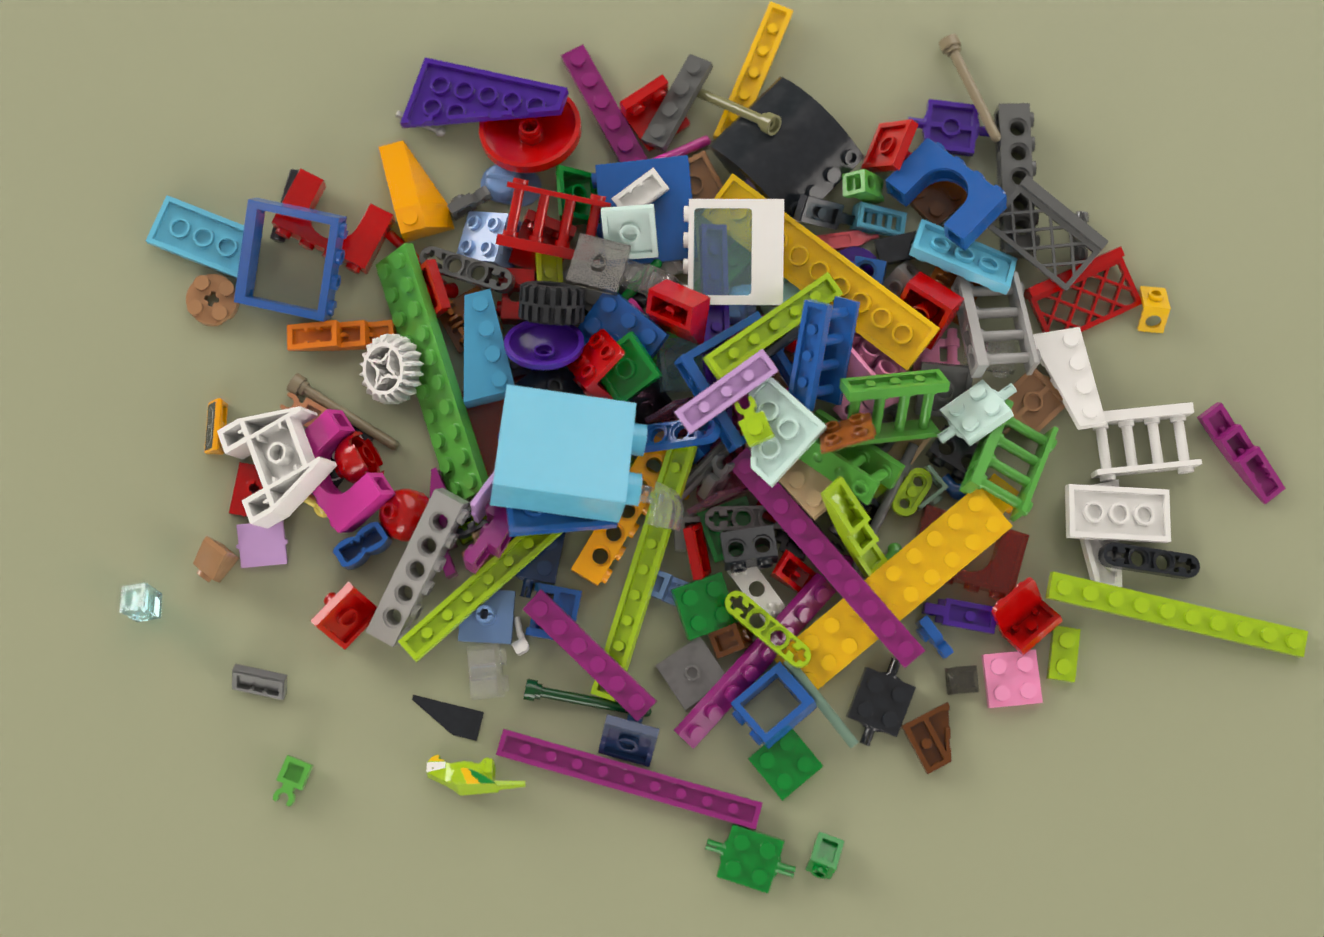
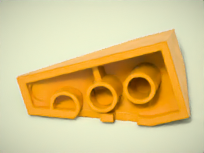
[379,140,455,242]

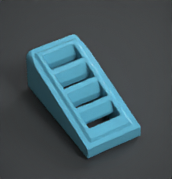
[850,201,907,236]

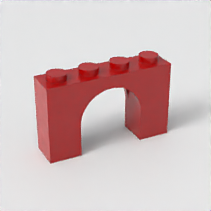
[272,168,395,274]

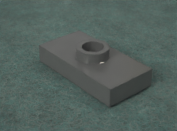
[232,664,287,700]

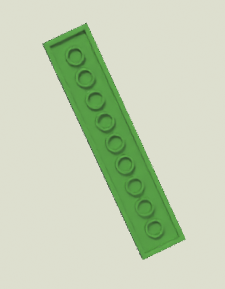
[376,243,488,501]

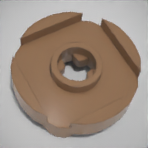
[186,274,240,326]

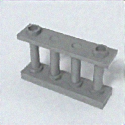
[951,272,1041,378]

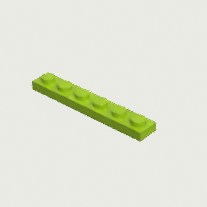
[703,272,843,380]

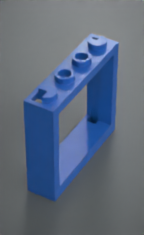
[234,198,348,322]
[674,311,793,453]

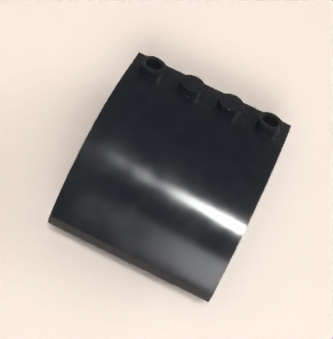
[709,77,865,222]

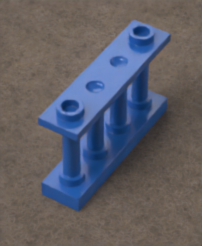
[788,296,860,411]

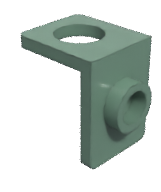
[916,464,948,512]

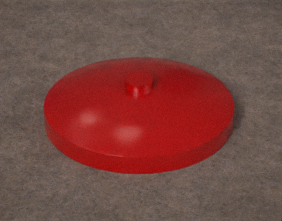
[479,97,582,173]

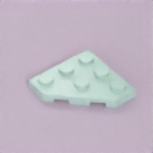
[749,377,827,487]

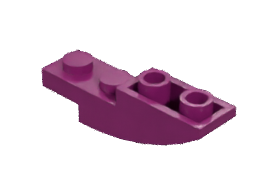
[463,500,511,574]

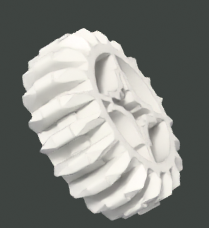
[359,334,424,404]

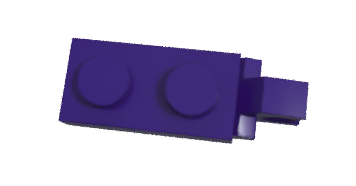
[921,598,996,634]

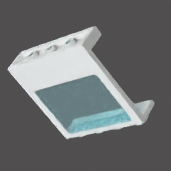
[683,199,784,307]

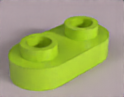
[891,468,932,517]

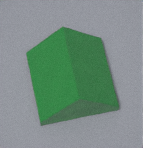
[555,165,600,226]

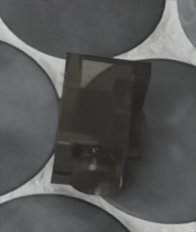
[945,665,979,695]

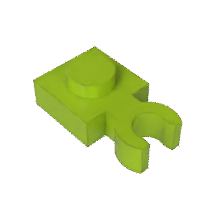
[735,395,775,448]

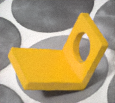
[1137,286,1171,333]

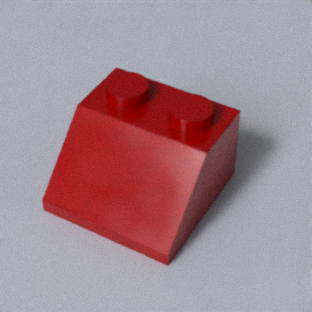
[900,271,965,350]

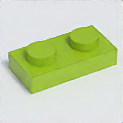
[1046,626,1081,682]

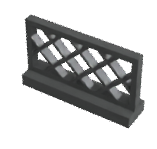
[988,175,1109,292]

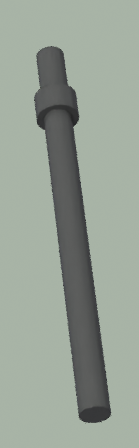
[851,442,919,574]

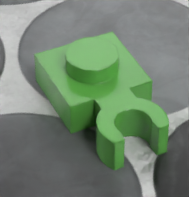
[273,755,314,807]

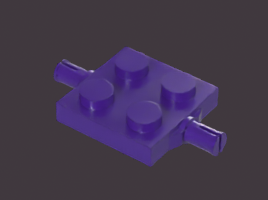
[908,99,990,157]

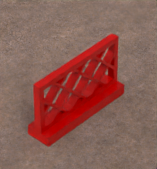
[1023,246,1142,333]

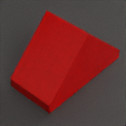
[770,550,816,593]

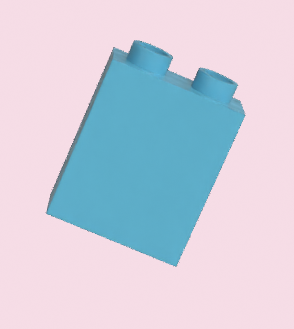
[490,384,647,523]

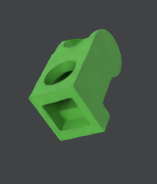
[842,169,884,204]

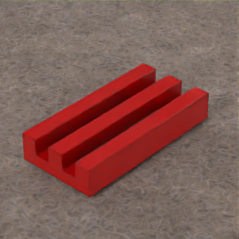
[683,522,712,580]

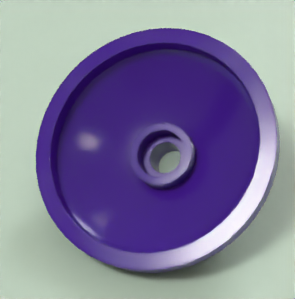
[504,321,584,371]

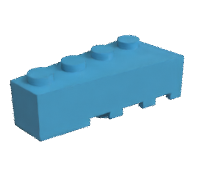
[463,289,515,409]

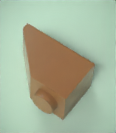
[193,536,240,583]

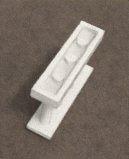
[1091,402,1202,482]

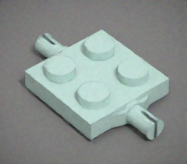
[937,379,1017,446]

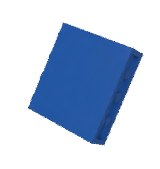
[591,155,699,271]

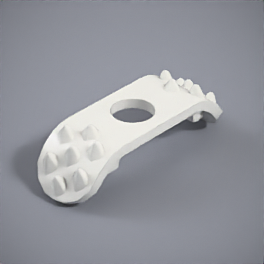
[727,555,785,623]

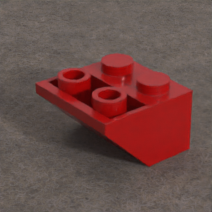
[646,279,711,345]

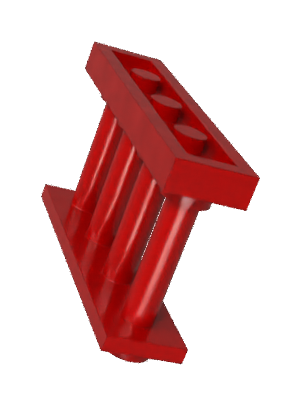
[495,177,611,265]

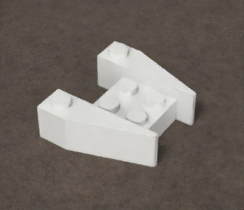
[217,406,337,529]

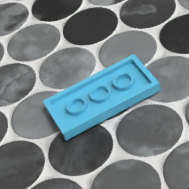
[146,195,263,279]
[909,219,1018,295]

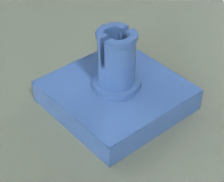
[458,590,516,645]

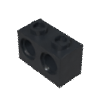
[925,424,977,482]
[720,525,778,573]

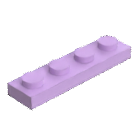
[674,349,778,434]

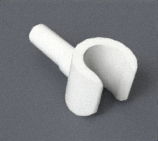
[511,617,530,656]

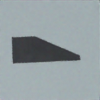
[412,695,484,741]

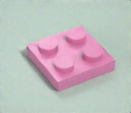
[981,650,1043,708]

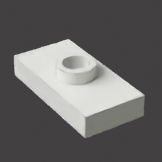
[611,167,669,207]

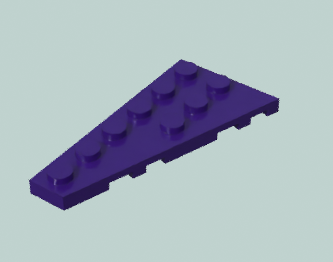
[400,57,569,128]

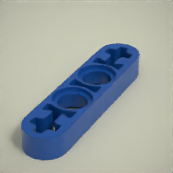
[644,418,721,453]

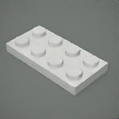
[1065,484,1171,543]

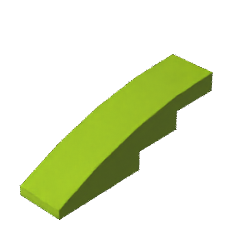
[821,476,888,577]

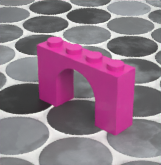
[304,409,396,533]

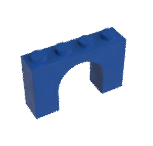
[885,138,1007,251]

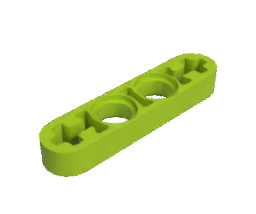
[725,591,811,669]

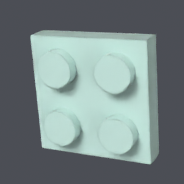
[601,204,659,261]

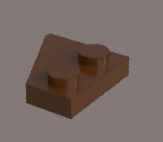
[901,702,952,774]

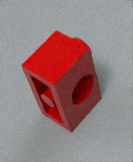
[496,268,536,325]

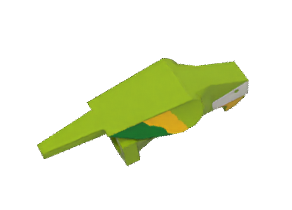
[426,755,526,796]

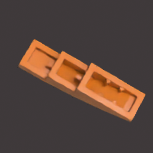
[287,320,397,351]

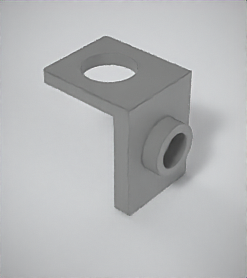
[883,260,920,298]

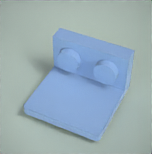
[457,211,522,268]

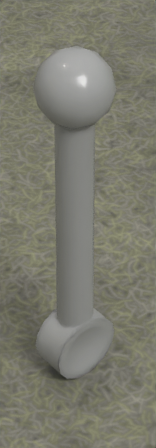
[396,111,445,137]

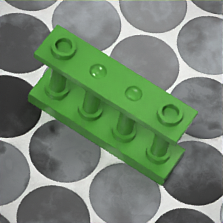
[839,369,950,448]
[959,398,1059,522]
[799,409,905,505]

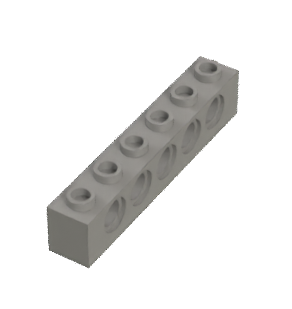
[366,488,470,647]

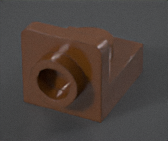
[708,622,754,659]

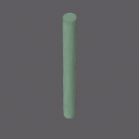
[783,659,859,749]

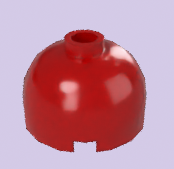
[334,431,384,484]
[379,489,429,542]

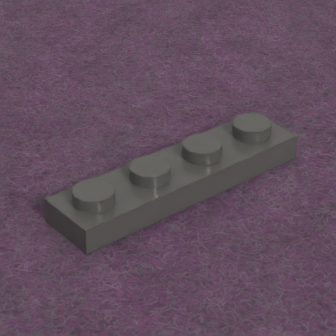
[641,54,713,152]

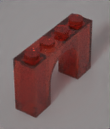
[915,505,1029,600]

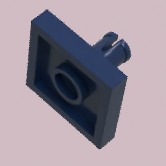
[598,713,660,767]

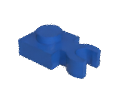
[915,615,954,659]

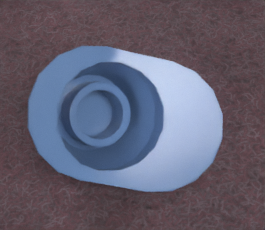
[481,165,541,206]

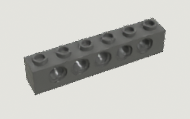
[994,103,1040,259]

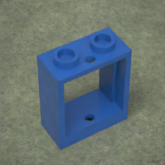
[731,662,817,749]

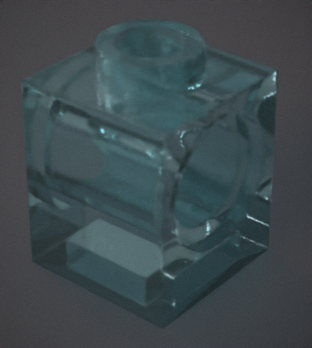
[120,583,162,622]

